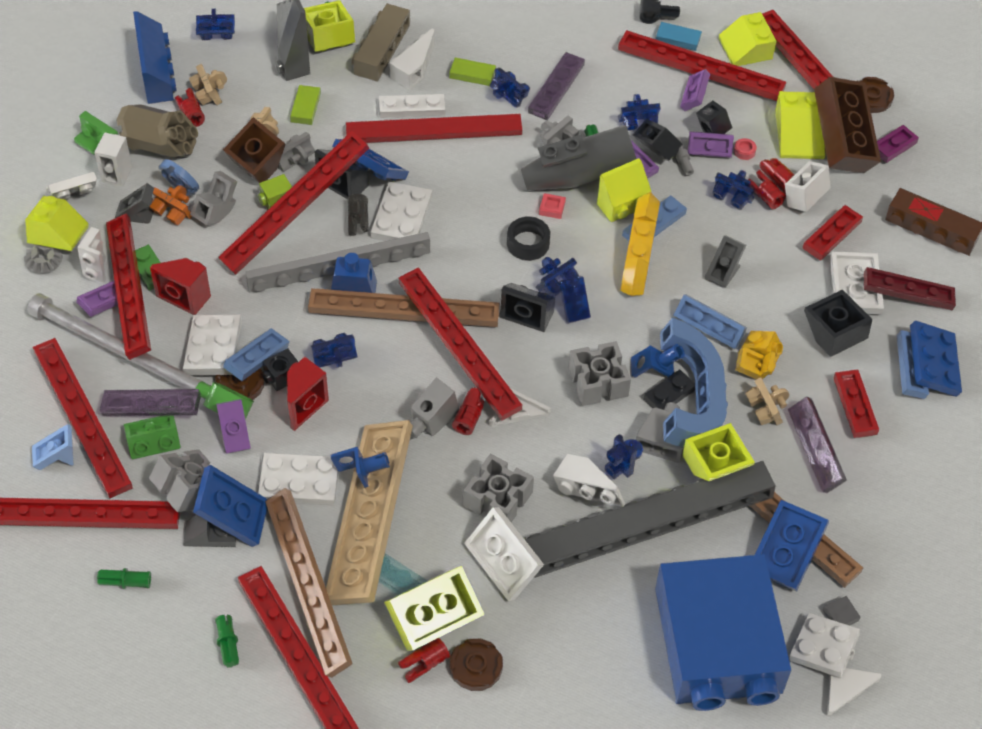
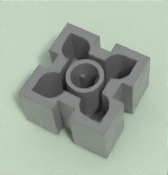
[568,341,631,406]
[149,449,210,512]
[463,453,534,522]

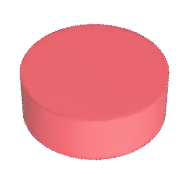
[734,138,757,160]

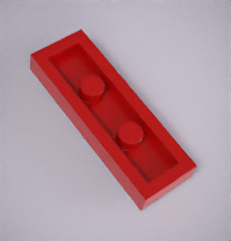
[803,205,863,261]
[833,369,879,438]

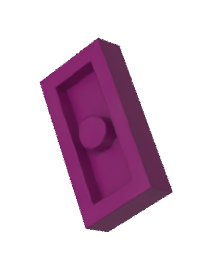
[877,125,919,163]

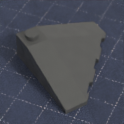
[276,0,310,81]

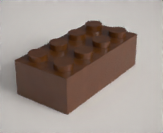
[814,77,881,173]

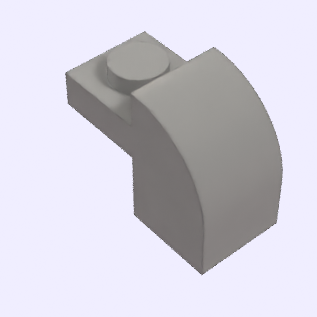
[190,171,237,226]

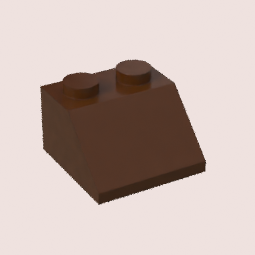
[223,117,286,183]

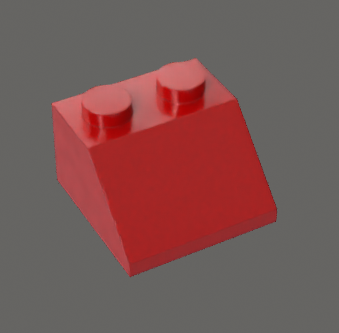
[150,258,211,315]
[287,357,329,431]

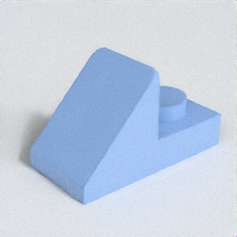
[32,424,74,470]

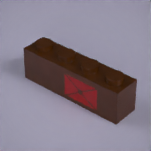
[885,188,982,256]

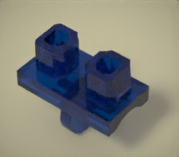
[196,8,235,40]
[490,67,530,108]
[618,94,661,131]
[712,170,754,210]
[536,257,580,297]
[559,276,591,323]
[311,332,358,368]
[604,434,643,479]

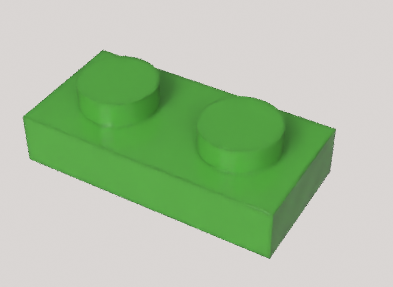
[135,244,161,291]

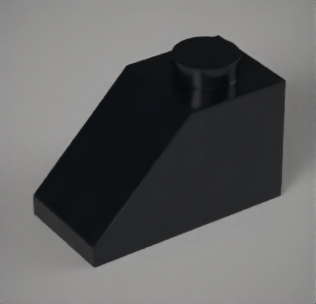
[633,118,683,161]

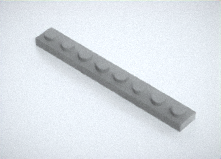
[245,232,430,293]

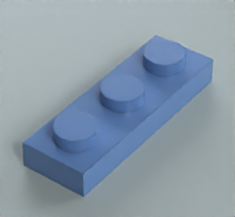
[622,195,687,241]
[673,294,748,349]
[223,328,290,381]
[897,330,929,399]

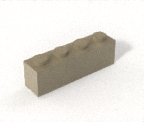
[352,3,410,82]

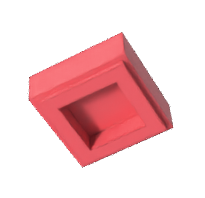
[539,193,566,219]

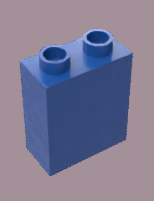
[655,554,791,711]

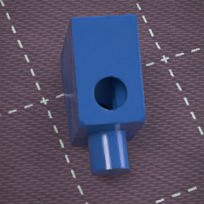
[331,253,377,293]

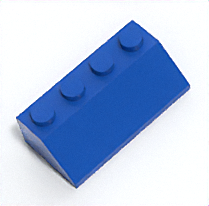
[133,11,177,104]

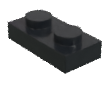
[643,369,695,410]

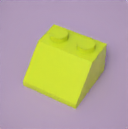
[304,0,355,52]
[718,12,776,66]
[597,158,652,222]
[25,196,89,251]
[682,423,755,481]

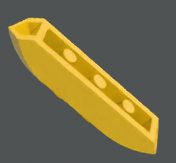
[620,192,660,296]

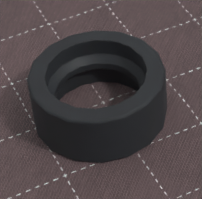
[507,216,551,261]

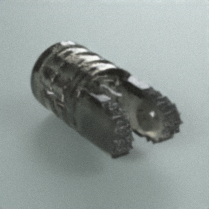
[348,194,369,236]

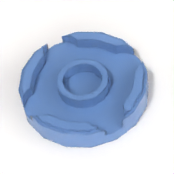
[158,159,200,196]

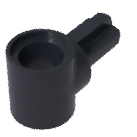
[640,0,680,24]

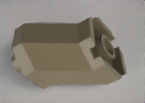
[116,104,198,157]

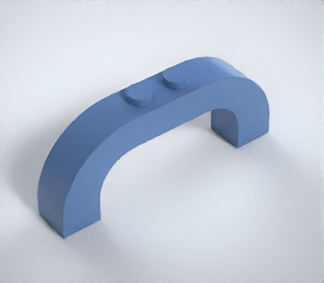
[660,317,728,447]

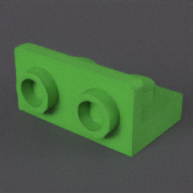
[74,111,118,155]
[124,413,181,459]

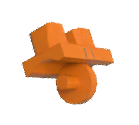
[149,185,193,226]

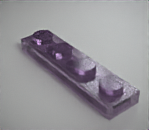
[528,52,585,121]
[99,389,201,416]
[788,396,847,493]

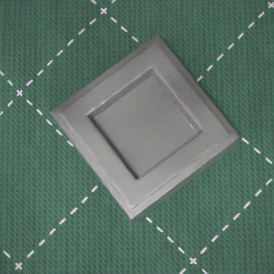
[823,596,861,626]

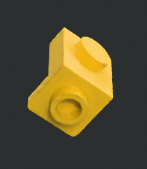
[741,331,783,362]
[735,346,776,379]

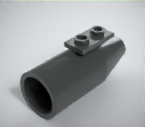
[521,125,636,191]

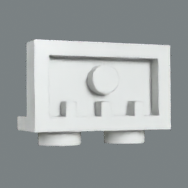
[77,227,106,283]

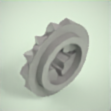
[24,244,63,274]

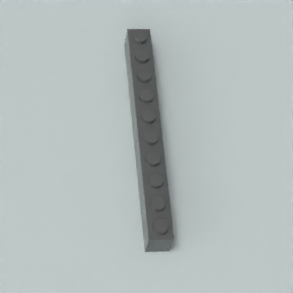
[525,461,776,578]

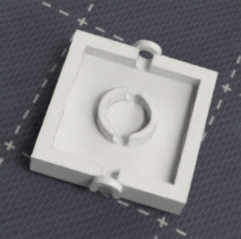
[45,172,97,200]
[790,613,860,678]

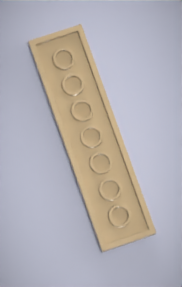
[326,420,413,605]

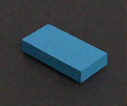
[656,22,702,51]

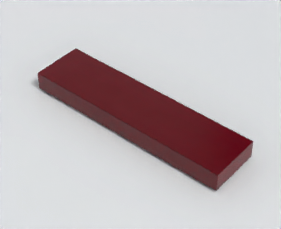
[864,267,956,310]

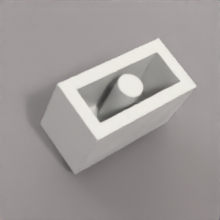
[94,133,132,187]
[785,161,831,212]

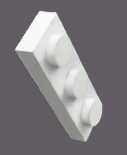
[379,94,445,118]

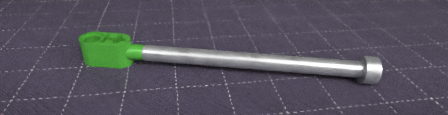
[28,293,254,420]

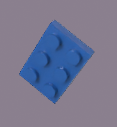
[332,139,409,181]
[910,320,962,397]
[193,465,268,547]
[755,500,829,592]

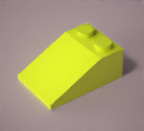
[775,91,825,159]

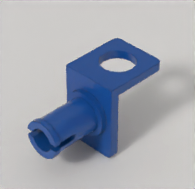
[631,344,685,378]
[331,447,390,488]

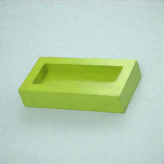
[449,57,496,86]
[290,85,321,125]

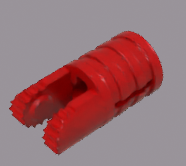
[175,88,205,127]
[759,158,795,194]
[745,170,786,209]
[452,387,485,435]
[398,637,450,683]

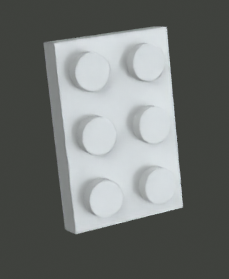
[371,181,432,241]
[830,251,884,314]
[183,315,242,375]
[258,453,338,505]
[464,507,544,601]

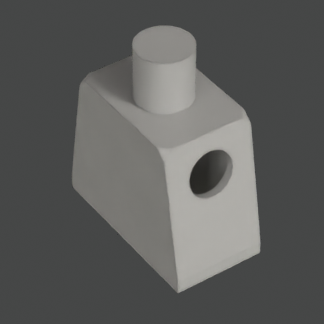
[411,377,459,438]
[634,402,683,463]

